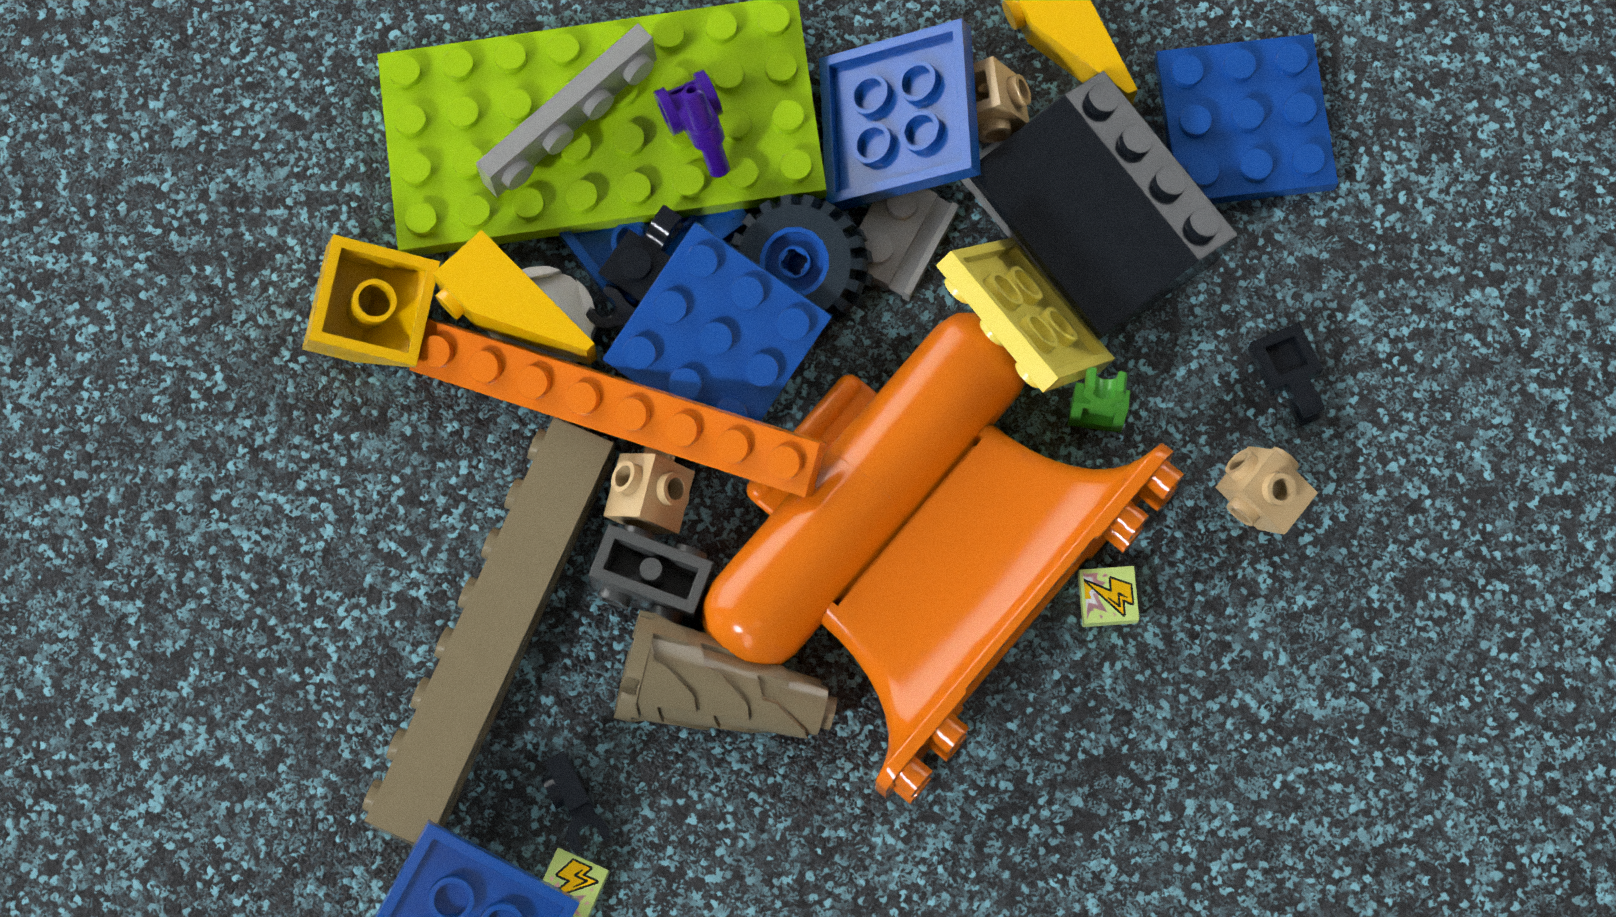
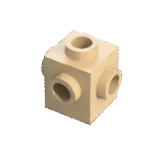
[973,56,1031,143]
[1215,446,1318,535]
[603,447,695,534]

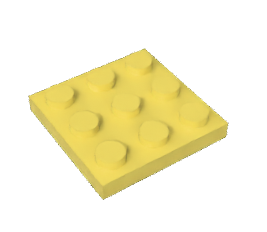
[936,238,1115,392]

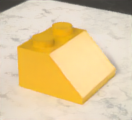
[302,234,440,368]

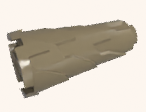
[613,609,837,739]

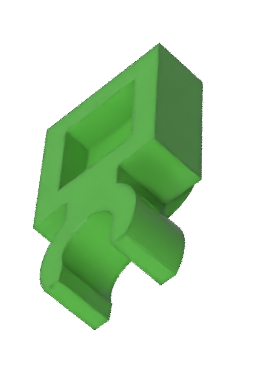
[1068,367,1130,433]

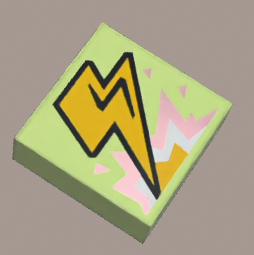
[1078,566,1139,627]
[543,848,610,917]

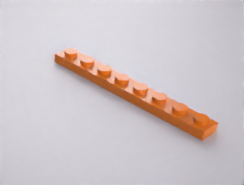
[409,318,827,498]

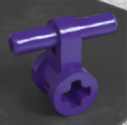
[653,69,730,178]

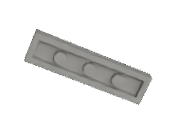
[476,24,657,198]

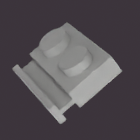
[859,189,959,301]

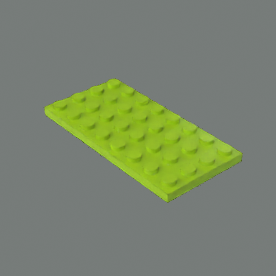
[377,0,827,256]

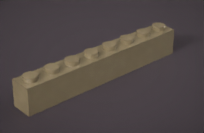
[362,417,617,846]

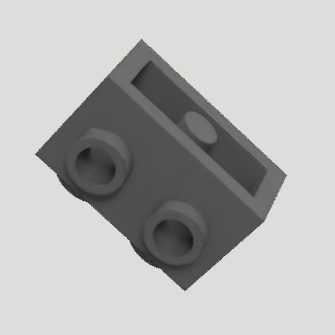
[588,524,715,626]

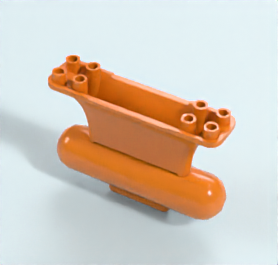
[701,313,1184,804]

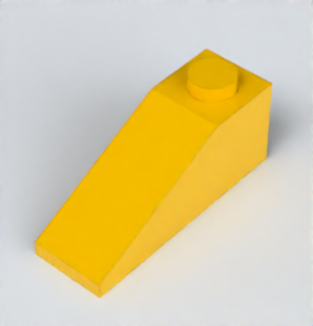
[1002,0,1138,105]
[433,230,598,365]

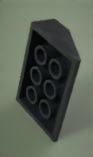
[970,71,1238,340]

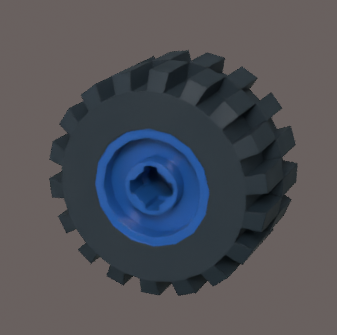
[731,194,873,333]

